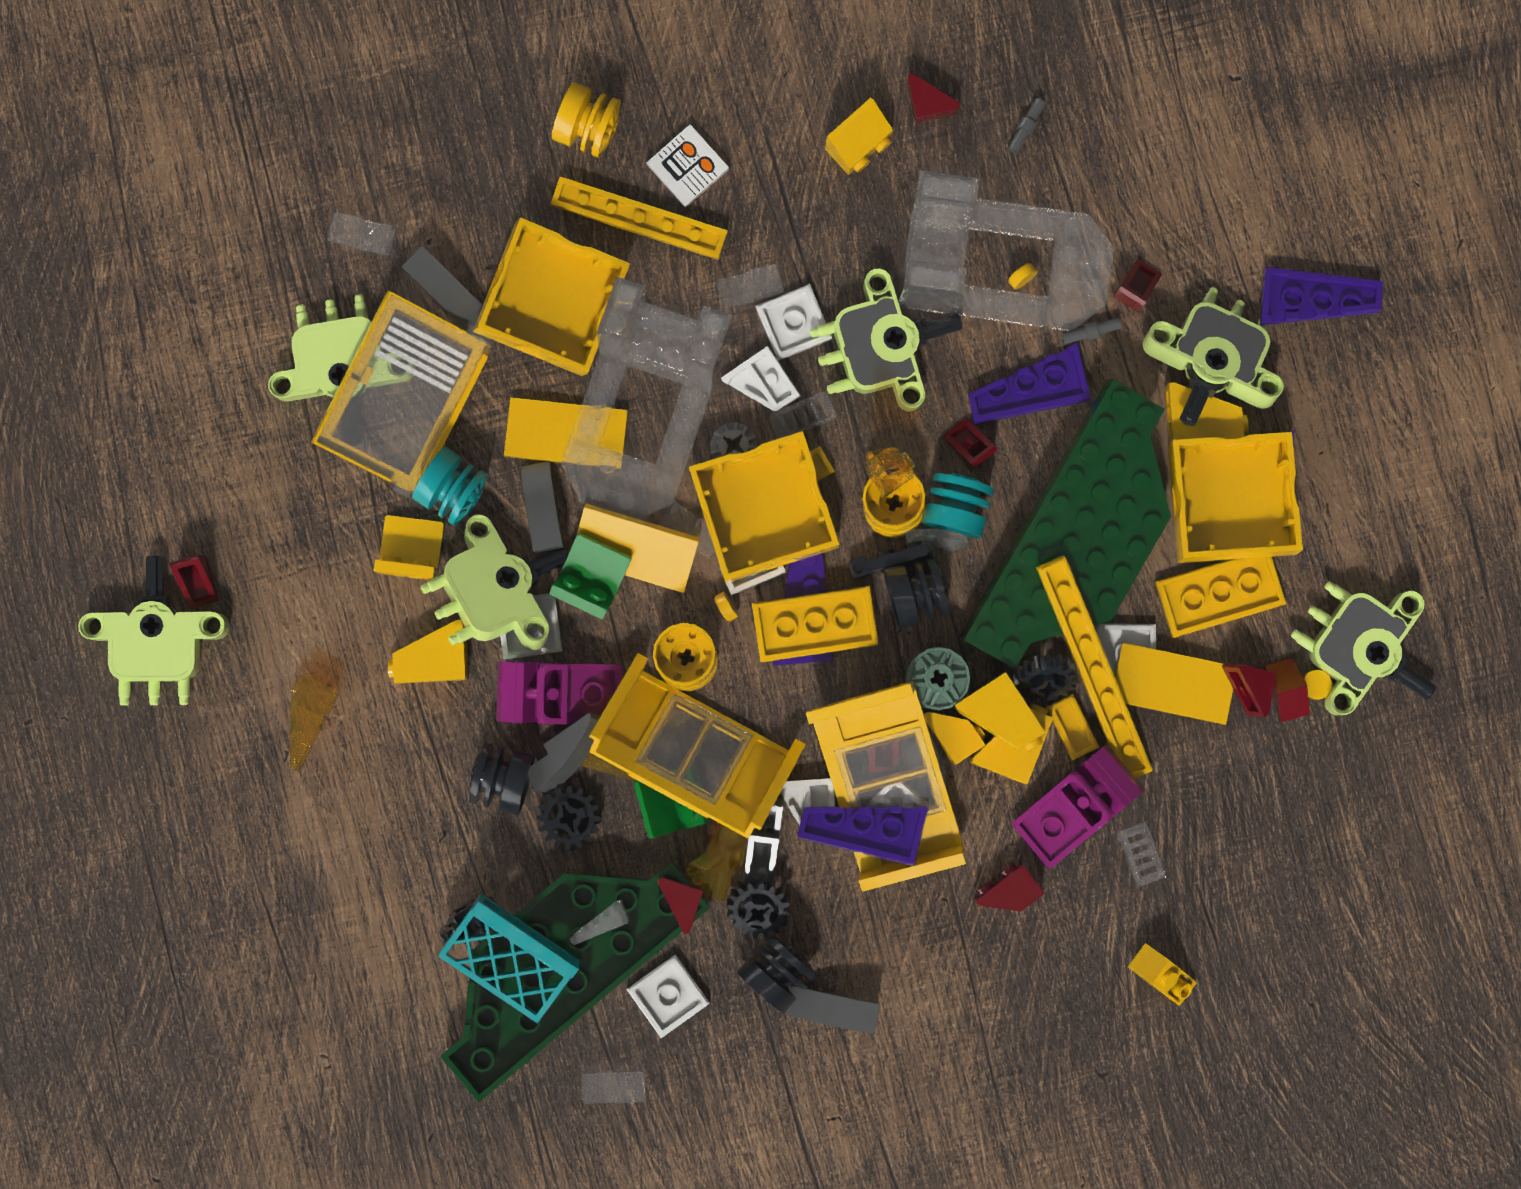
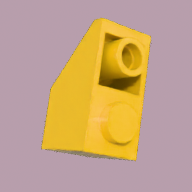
[1128,943,1197,1006]

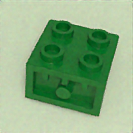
[549,533,632,620]
[634,764,712,839]

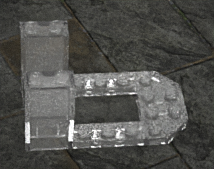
[898,170,1114,331]
[561,277,732,520]

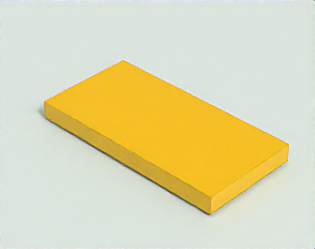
[504,397,628,470]
[577,503,700,593]
[1155,557,1286,638]
[752,586,878,663]
[1114,642,1233,725]

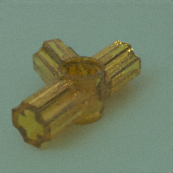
[686,824,746,901]

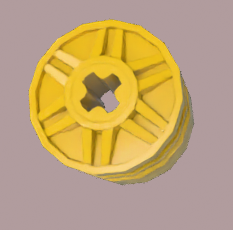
[551,81,621,158]
[862,467,925,538]
[653,623,719,691]

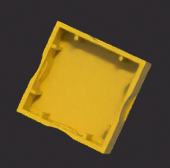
[473,217,630,376]
[689,431,839,584]
[1168,432,1303,563]

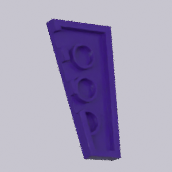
[1260,267,1383,326]
[968,343,1090,425]
[773,553,832,666]
[797,807,929,866]

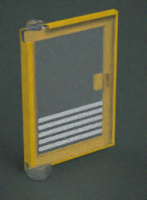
[311,290,494,498]

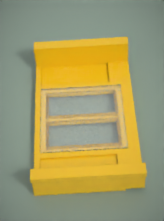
[589,653,806,838]
[806,681,966,892]

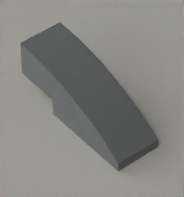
[401,246,483,333]
[521,461,565,553]
[528,713,601,793]
[743,798,784,885]
[785,985,880,1034]

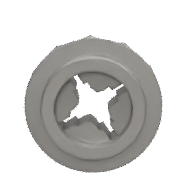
[710,422,757,459]

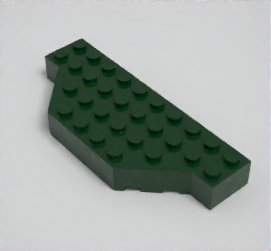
[959,379,1171,669]
[440,861,711,1103]

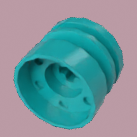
[411,447,488,526]
[921,473,995,539]

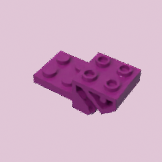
[496,661,622,724]
[1011,744,1145,870]

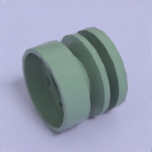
[905,647,970,711]

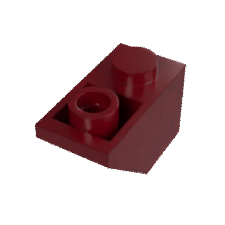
[973,863,1045,912]

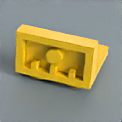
[373,515,444,580]

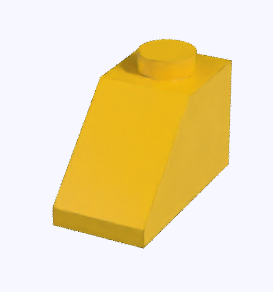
[924,712,986,765]

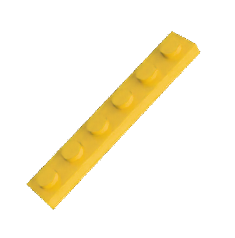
[551,177,728,260]

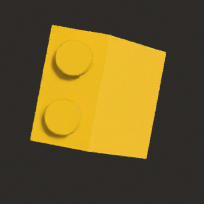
[825,97,893,175]

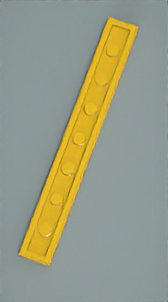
[1036,555,1153,778]

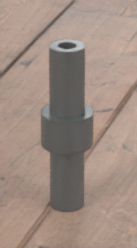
[1008,98,1046,155]
[1061,317,1121,345]

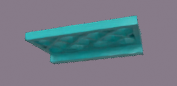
[438,893,580,1023]

